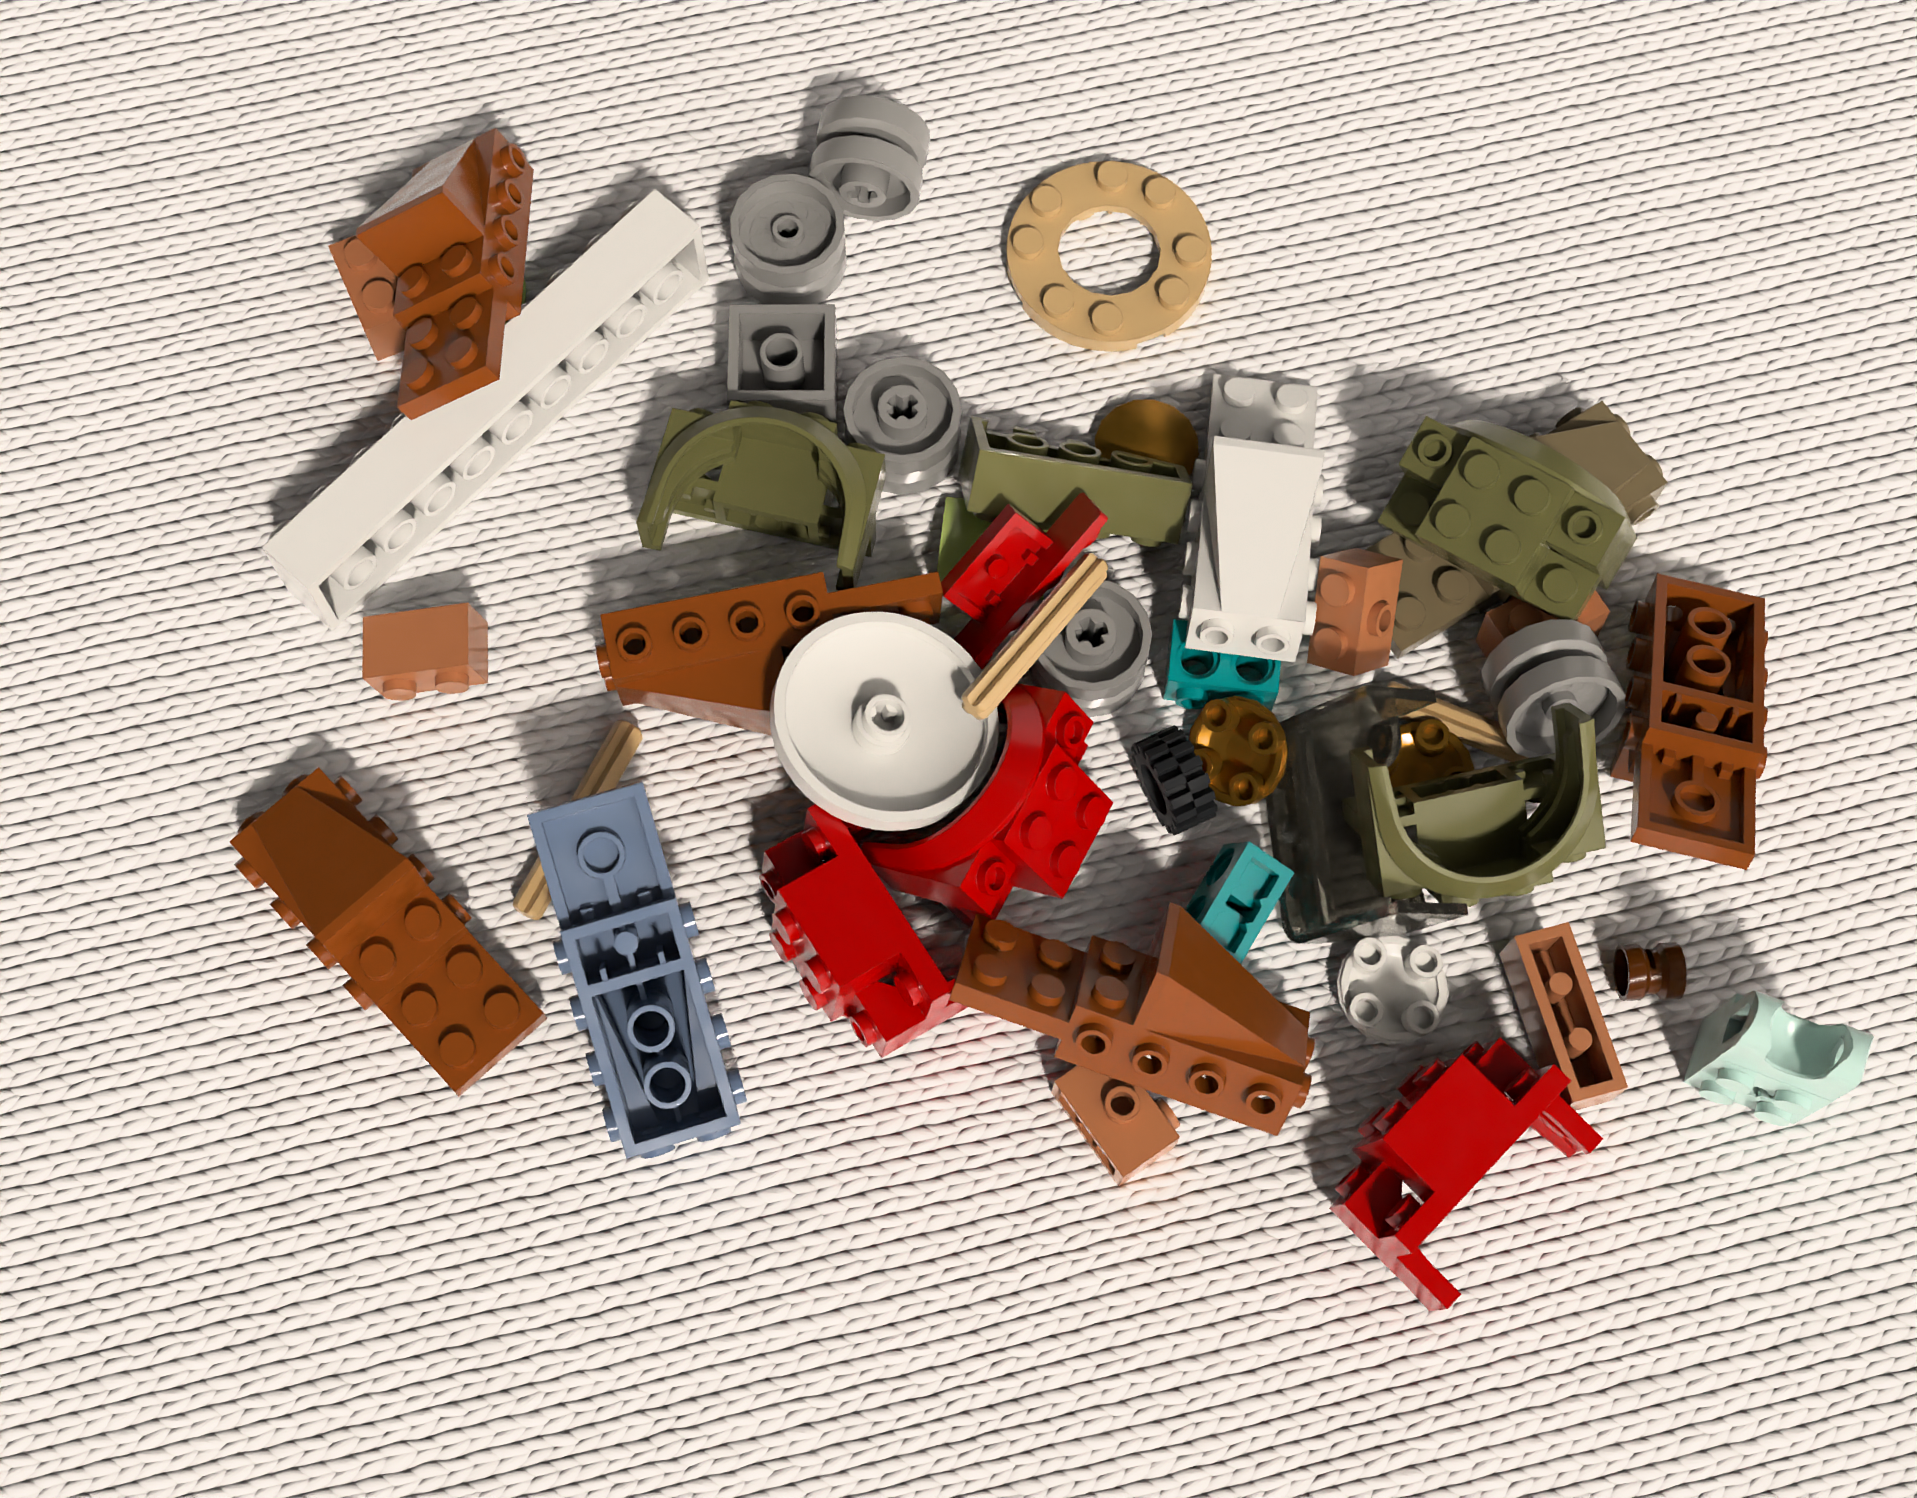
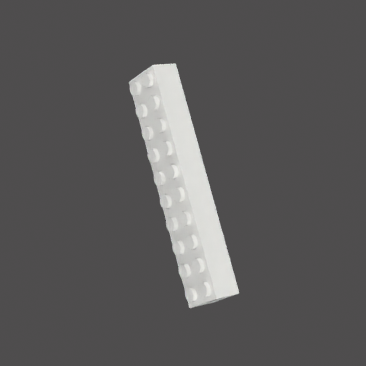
[261,189,709,631]

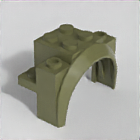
[636,400,886,591]
[1377,416,1637,621]
[1342,703,1606,908]

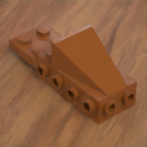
[355,127,534,420]
[595,572,943,736]
[1610,573,1768,870]
[229,767,547,1097]
[949,902,1315,1136]

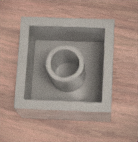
[727,304,837,423]

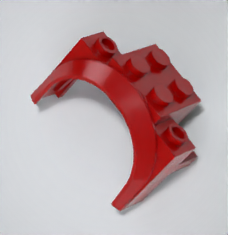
[861,683,1113,928]
[759,804,968,1058]
[1329,1037,1603,1311]

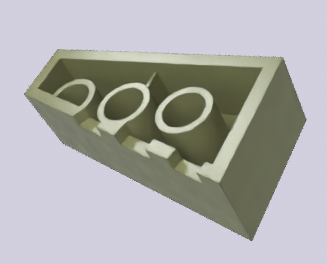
[958,415,1193,547]

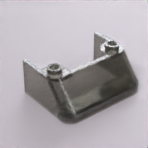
[1265,685,1468,944]

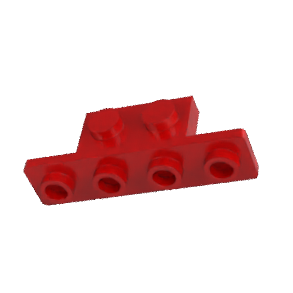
[941,492,1108,670]

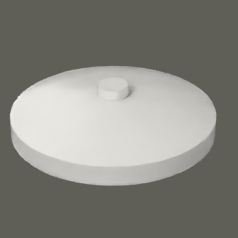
[769,612,999,831]

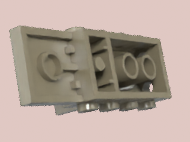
[1365,400,1668,659]

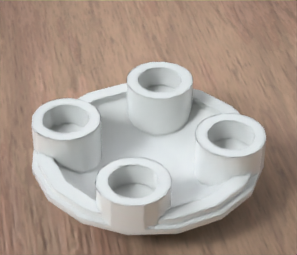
[1336,933,1449,1045]

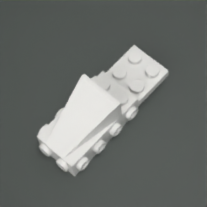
[1178,373,1325,663]

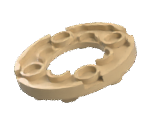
[1006,161,1212,352]

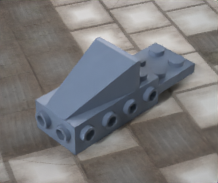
[527,781,747,1159]

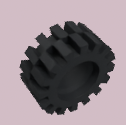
[1131,725,1218,836]

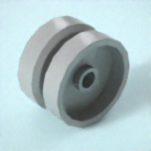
[808,95,930,221]
[730,173,847,304]
[843,356,962,495]
[1029,580,1152,718]
[1481,620,1625,758]

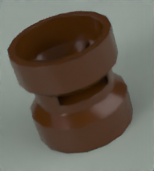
[1613,942,1687,1001]

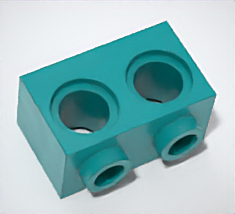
[1163,619,1281,711]
[1185,841,1295,964]

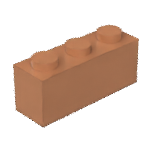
[1499,922,1628,1111]

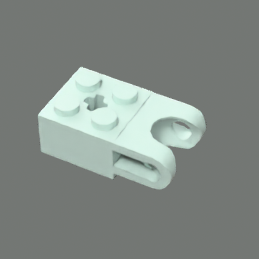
[1683,990,1874,1126]

